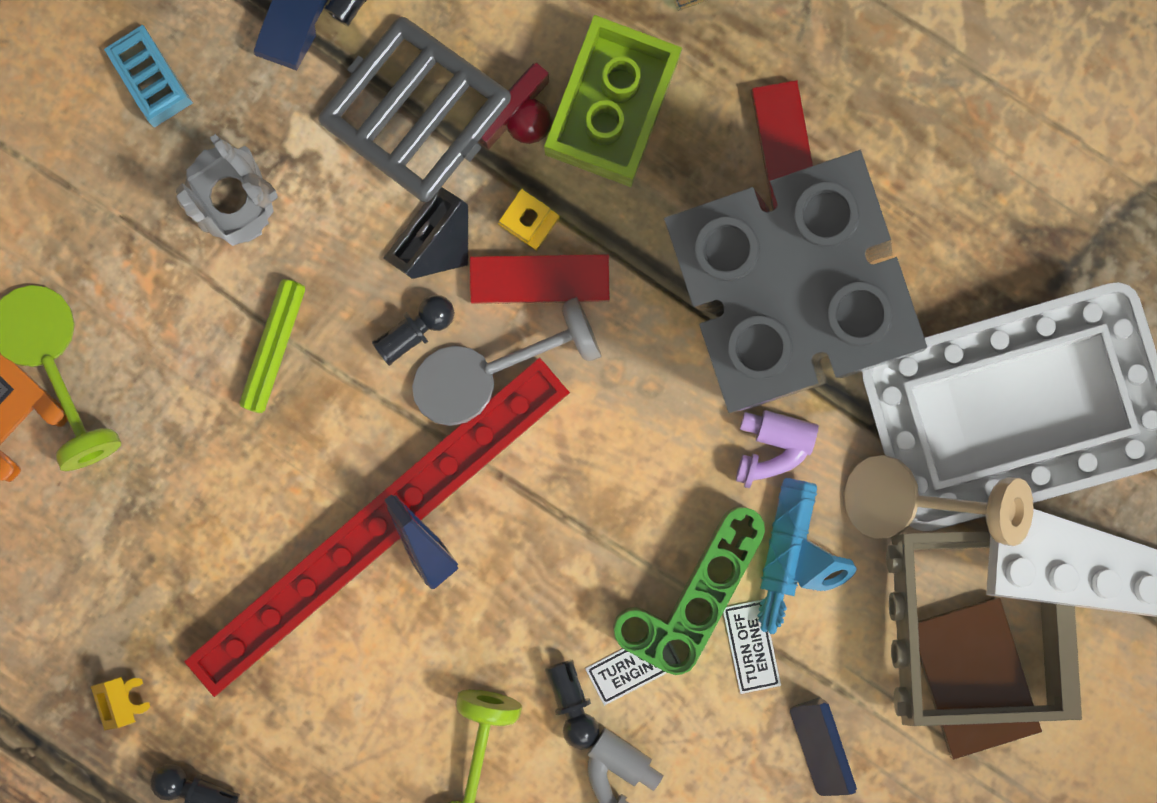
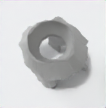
[176,134,278,246]

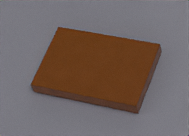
[918,597,1042,760]

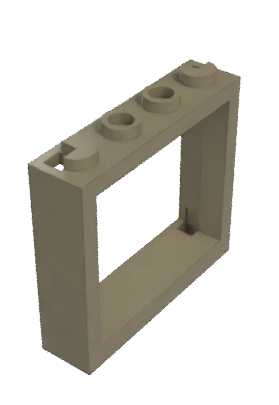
[886,531,1082,726]

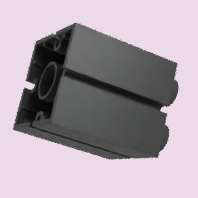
[664,149,928,413]

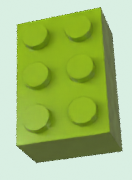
[544,15,682,187]

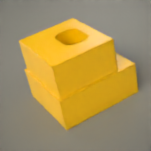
[498,189,560,252]

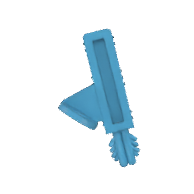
[757,478,857,634]

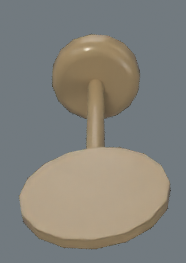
[844,455,1033,546]

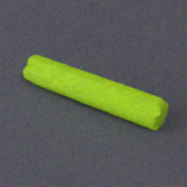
[239,279,305,413]

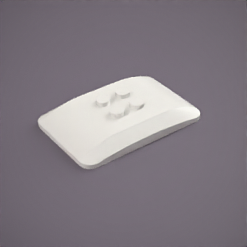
[862,282,1157,532]

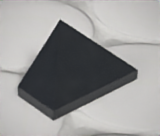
[384,187,468,279]

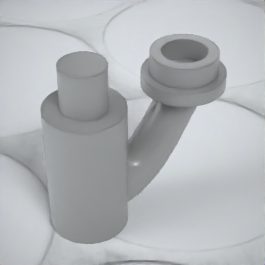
[587,728,664,803]

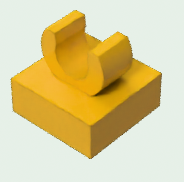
[91,677,151,730]

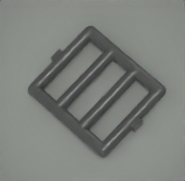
[318,17,511,202]

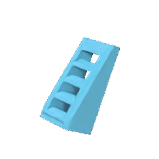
[104,25,193,127]

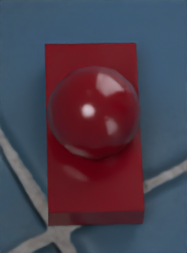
[479,62,552,150]

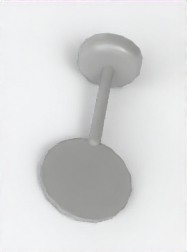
[412,297,602,426]

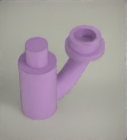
[736,410,819,489]

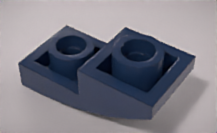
[254,0,328,71]

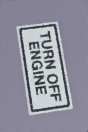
[723,599,781,694]
[585,639,681,706]

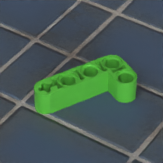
[613,507,765,675]

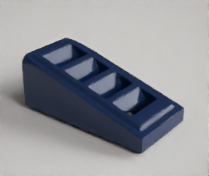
[384,494,459,589]

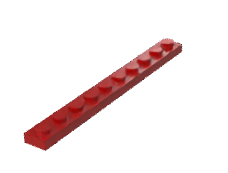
[184,357,570,697]

